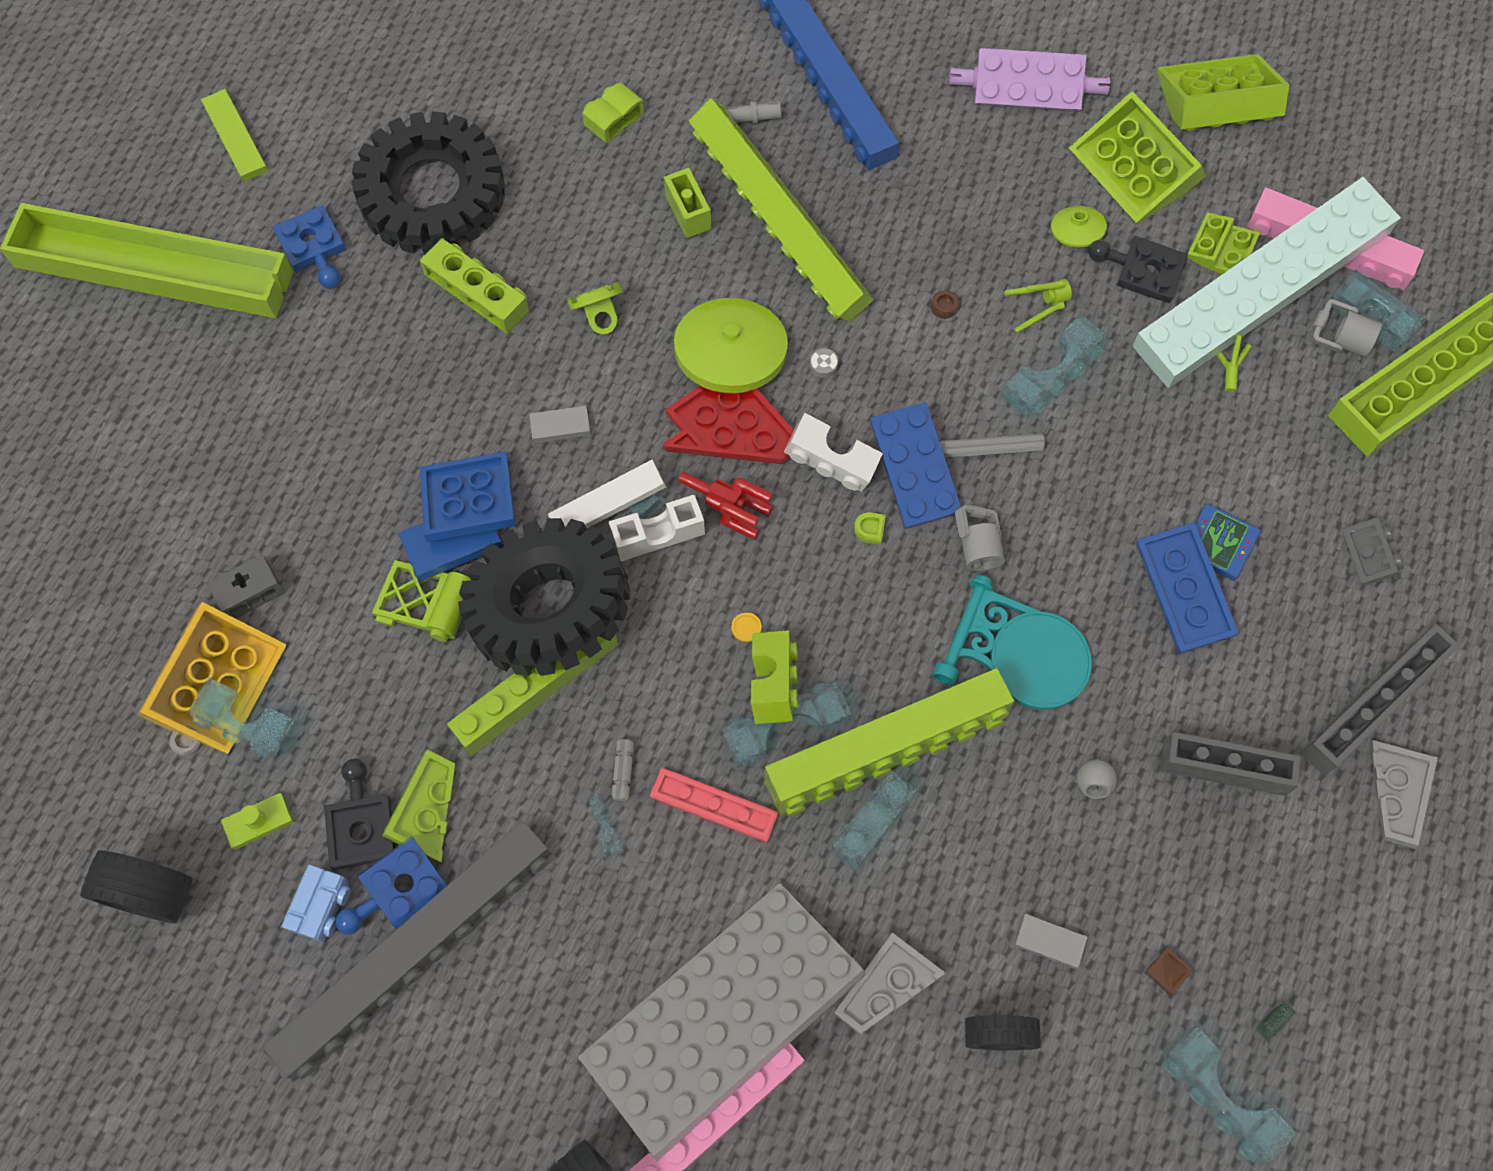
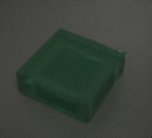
[1256,1004,1296,1039]

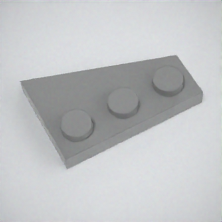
[1370,740,1438,849]

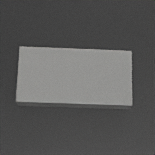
[529,406,591,443]
[1014,914,1088,969]

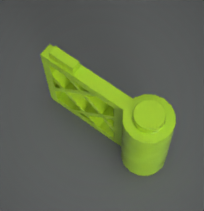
[372,560,471,642]

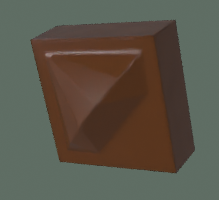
[1144,947,1193,996]

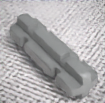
[612,739,634,801]

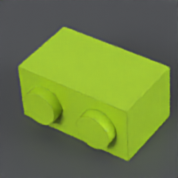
[664,168,711,239]

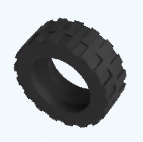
[965,1015,1041,1051]

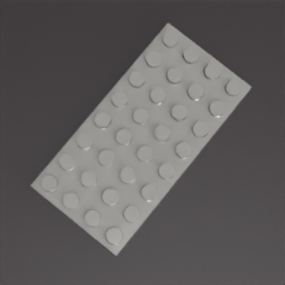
[578,883,866,1161]

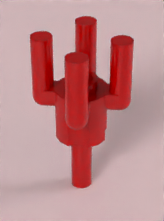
[678,472,774,540]

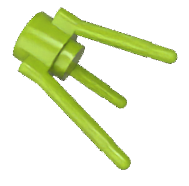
[1004,279,1072,333]

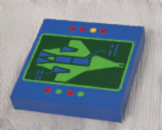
[1195,503,1261,581]

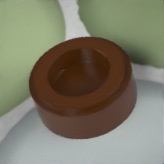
[931,290,959,319]

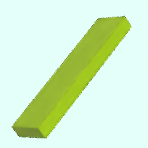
[201,89,268,182]

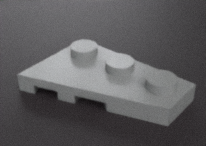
[834,933,946,1035]

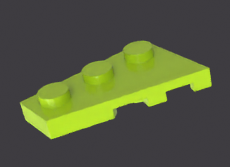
[382,749,455,864]

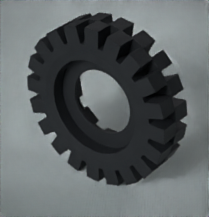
[351,111,505,254]

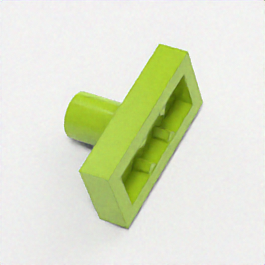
[221,793,294,850]

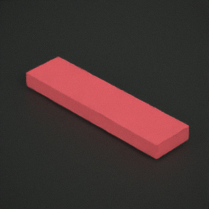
[650,767,779,843]

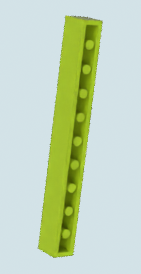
[689,98,874,322]

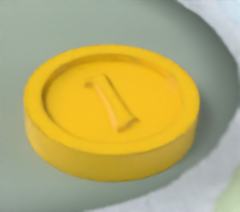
[731,613,762,642]

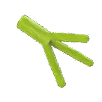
[1216,334,1251,392]

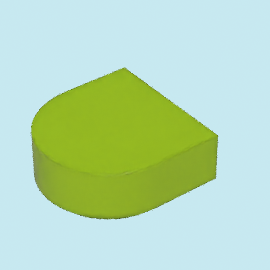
[854,512,886,545]

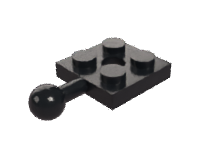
[1088,235,1187,303]
[324,758,395,870]

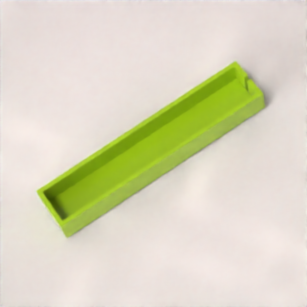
[0,203,294,319]

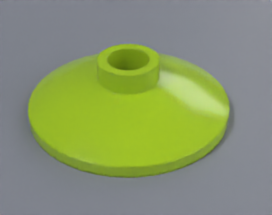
[1051,206,1107,248]

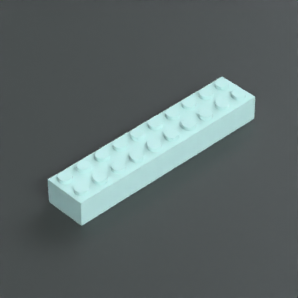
[1132,177,1401,388]

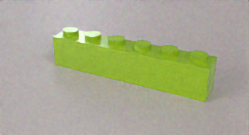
[447,634,619,757]

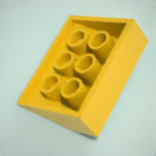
[137,602,286,754]

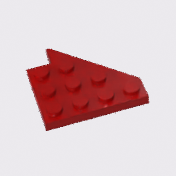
[663,386,794,464]

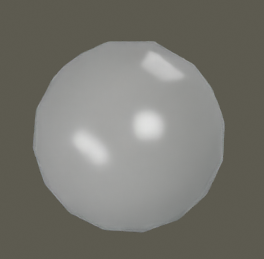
[1076,759,1117,799]

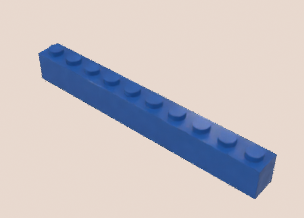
[758,0,899,171]

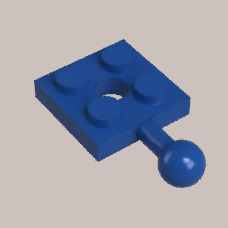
[272,205,346,289]
[335,836,448,935]

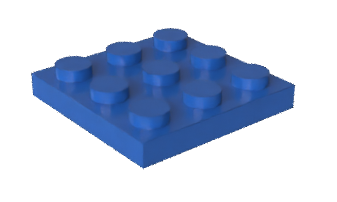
[420,451,516,542]

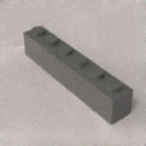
[1301,624,1461,776]

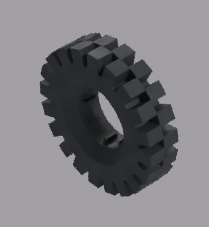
[458,518,630,676]

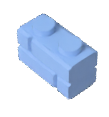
[281,865,351,943]

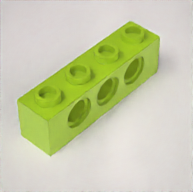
[420,238,529,334]

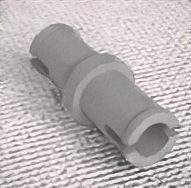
[727,101,781,124]

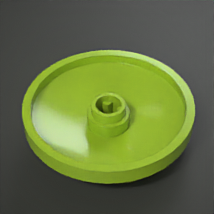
[674,298,788,393]

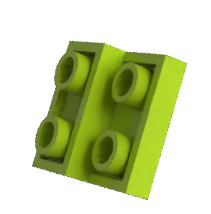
[1187,212,1261,274]

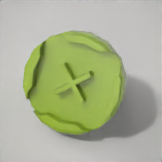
[567,282,623,334]

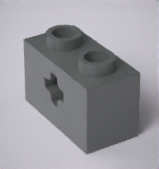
[207,554,285,619]

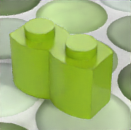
[582,82,644,143]

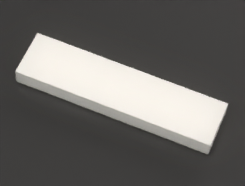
[548,460,666,528]

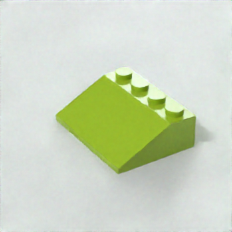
[1157,54,1290,131]
[1069,91,1206,224]

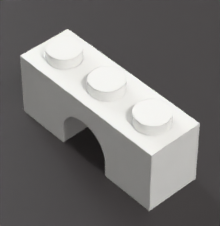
[784,413,883,491]
[609,495,705,561]

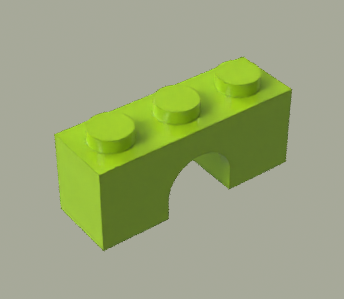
[751,630,798,724]

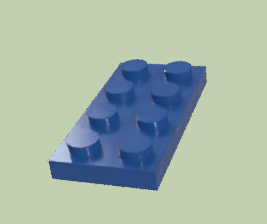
[869,402,961,529]
[1135,522,1239,654]

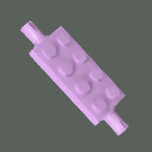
[949,48,1110,111]

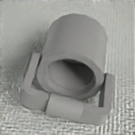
[1311,299,1382,357]
[955,505,1005,571]

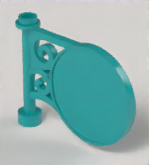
[932,575,1092,710]

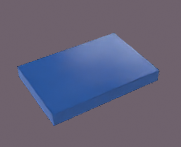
[398,523,503,582]

